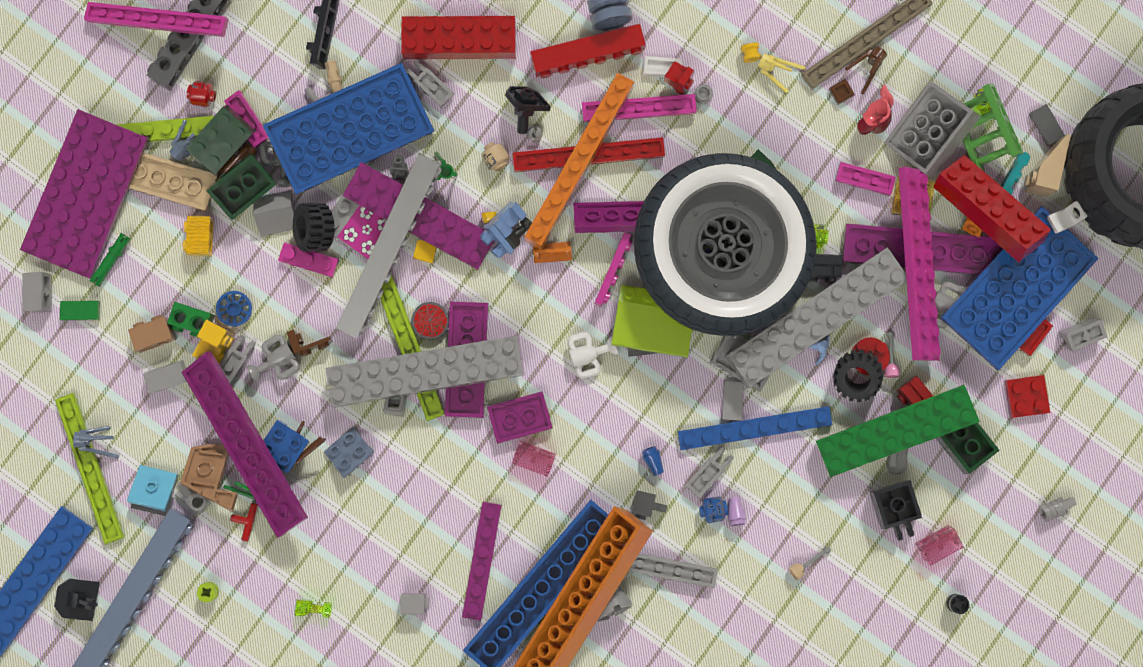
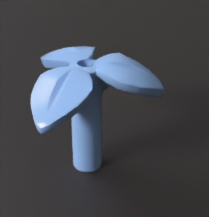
[809,335,830,364]

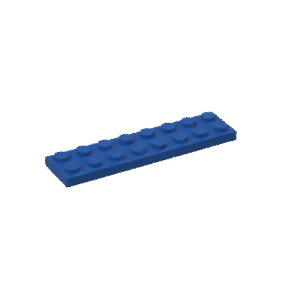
[0,506,94,657]

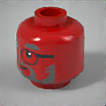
[186,81,216,107]

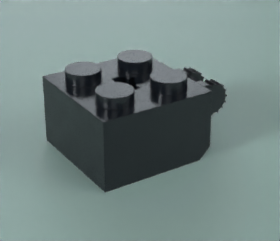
[869,480,922,541]

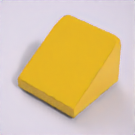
[413,240,436,264]

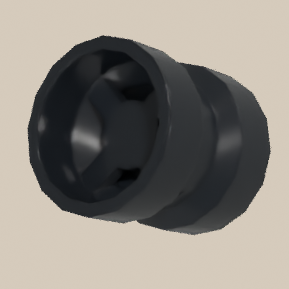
[945,593,970,614]

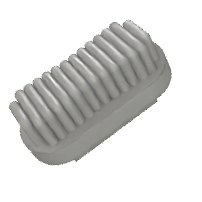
[887,448,909,474]

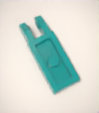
[1001,152,1030,194]

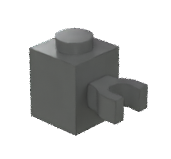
[631,490,668,520]

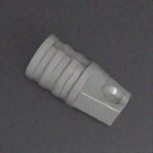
[1039,497,1077,522]

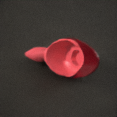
[857,85,894,135]

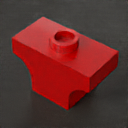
[664,61,694,95]

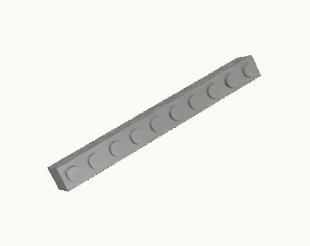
[336,153,442,338]

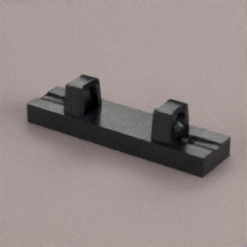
[306,0,339,70]

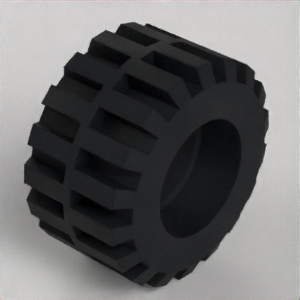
[292,203,335,252]
[833,349,884,402]

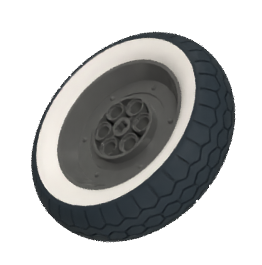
[634,153,816,336]

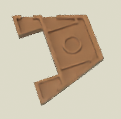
[180,443,238,512]

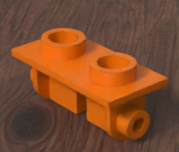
[533,241,572,263]

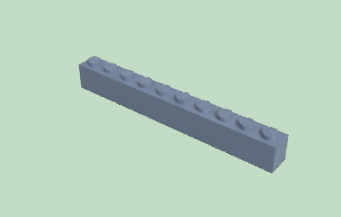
[72,508,194,667]

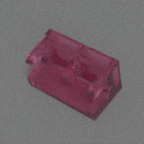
[512,441,556,477]
[915,525,964,566]

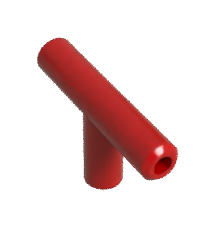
[230,503,258,542]

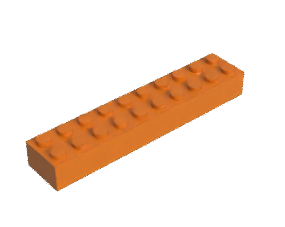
[514,506,653,667]

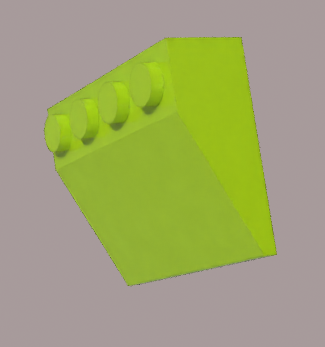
[611,284,692,358]

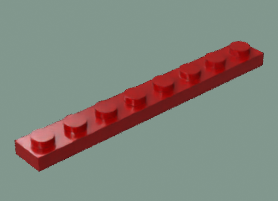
[512,137,665,172]

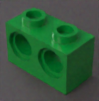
[167,301,215,338]

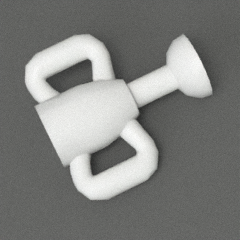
[567,332,618,379]

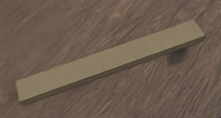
[801,0,933,90]

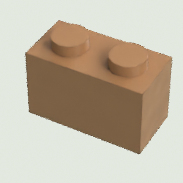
[128,315,176,353]

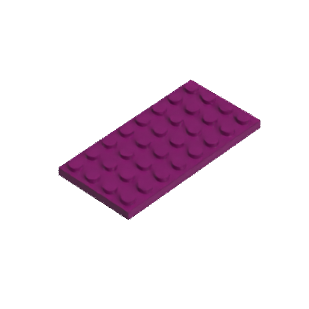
[20,109,150,279]

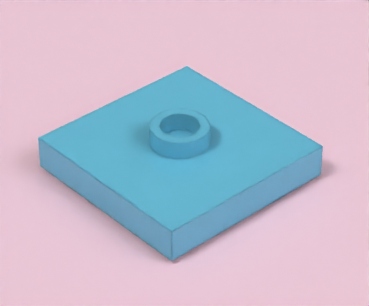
[127,465,178,512]

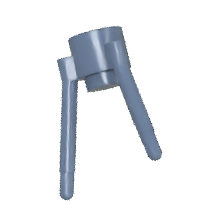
[169,120,195,161]
[73,426,119,459]

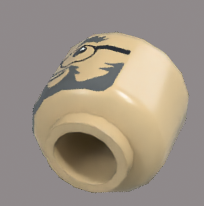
[481,142,509,172]

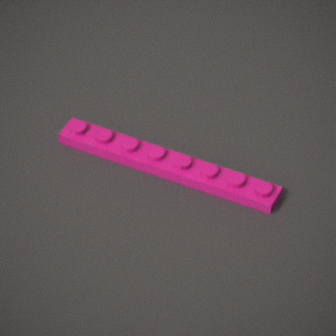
[84,2,229,37]

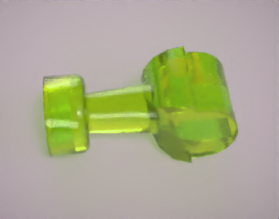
[294,599,332,618]

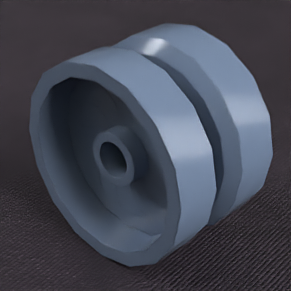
[587,0,633,30]

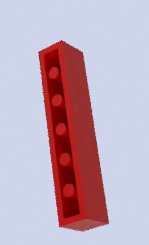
[530,24,646,78]

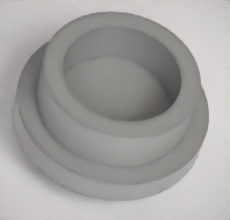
[694,85,713,104]

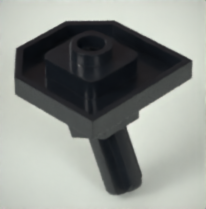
[505,86,551,134]
[54,578,100,621]

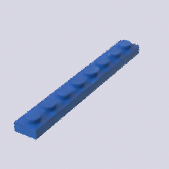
[677,406,833,451]

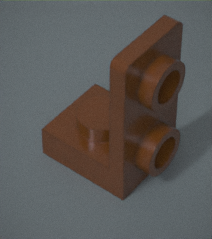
[286,329,333,357]

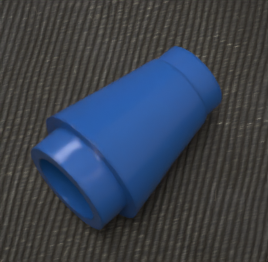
[641,446,664,476]

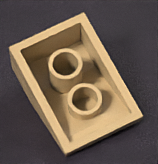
[1024,134,1071,197]

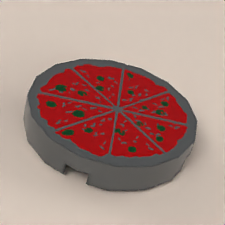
[411,302,449,340]

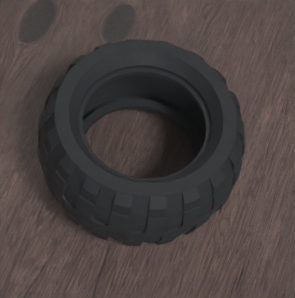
[1064,83,1143,249]

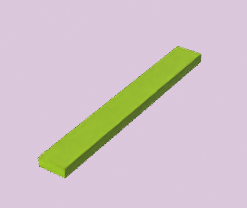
[380,274,445,422]
[55,393,125,545]

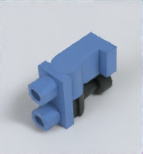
[479,201,532,258]

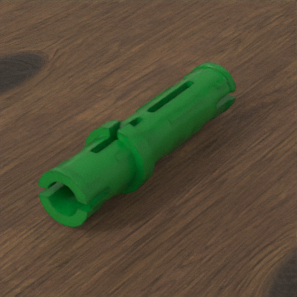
[89,232,131,287]

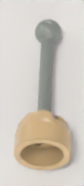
[788,546,831,581]

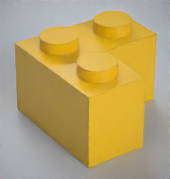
[192,320,235,364]

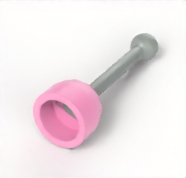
[884,331,900,378]

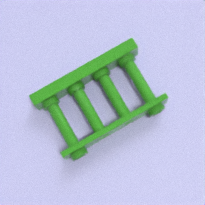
[963,84,1024,171]

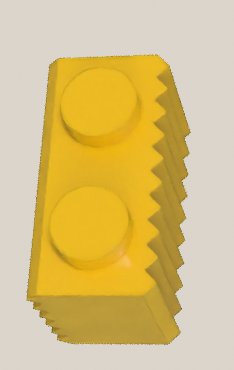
[183,216,214,257]

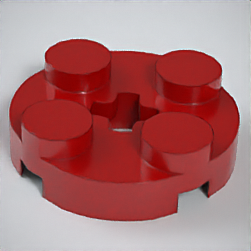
[850,337,890,376]

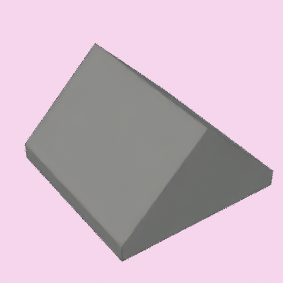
[253,192,295,237]

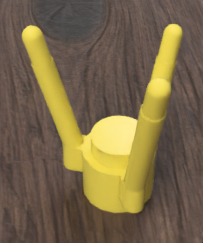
[758,53,806,93]

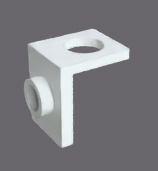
[1047,201,1088,234]

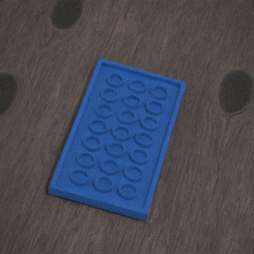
[263,63,435,195]
[940,206,1099,370]

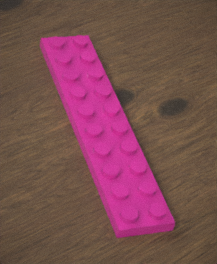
[898,167,941,361]

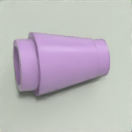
[728,497,747,526]

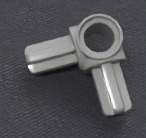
[176,482,223,513]

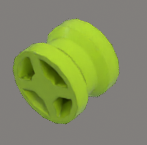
[197,582,219,602]

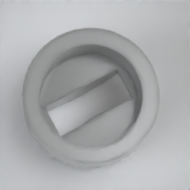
[527,126,542,142]

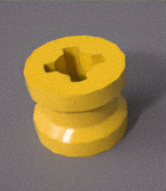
[740,42,762,63]

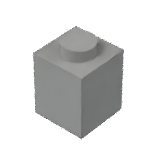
[400,593,429,615]

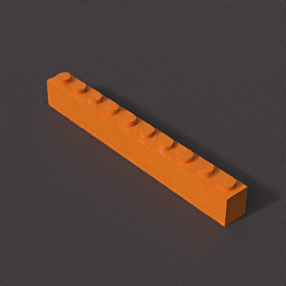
[524,73,634,250]

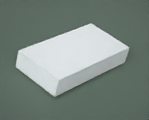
[643,56,682,78]

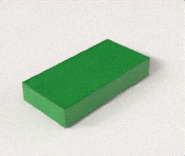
[59,301,100,321]

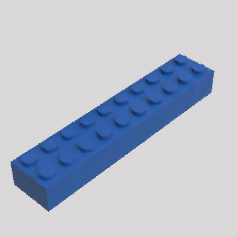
[463,499,609,667]

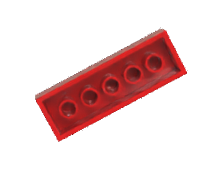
[401,16,516,60]
[933,155,1051,262]

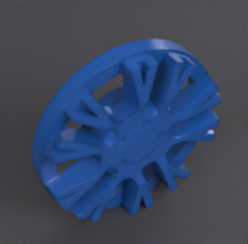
[216,291,252,327]

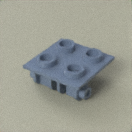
[324,427,374,478]

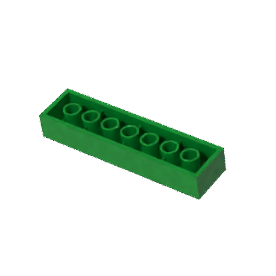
[816,384,980,478]

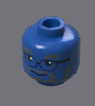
[699,496,728,523]

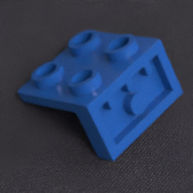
[263,420,309,473]

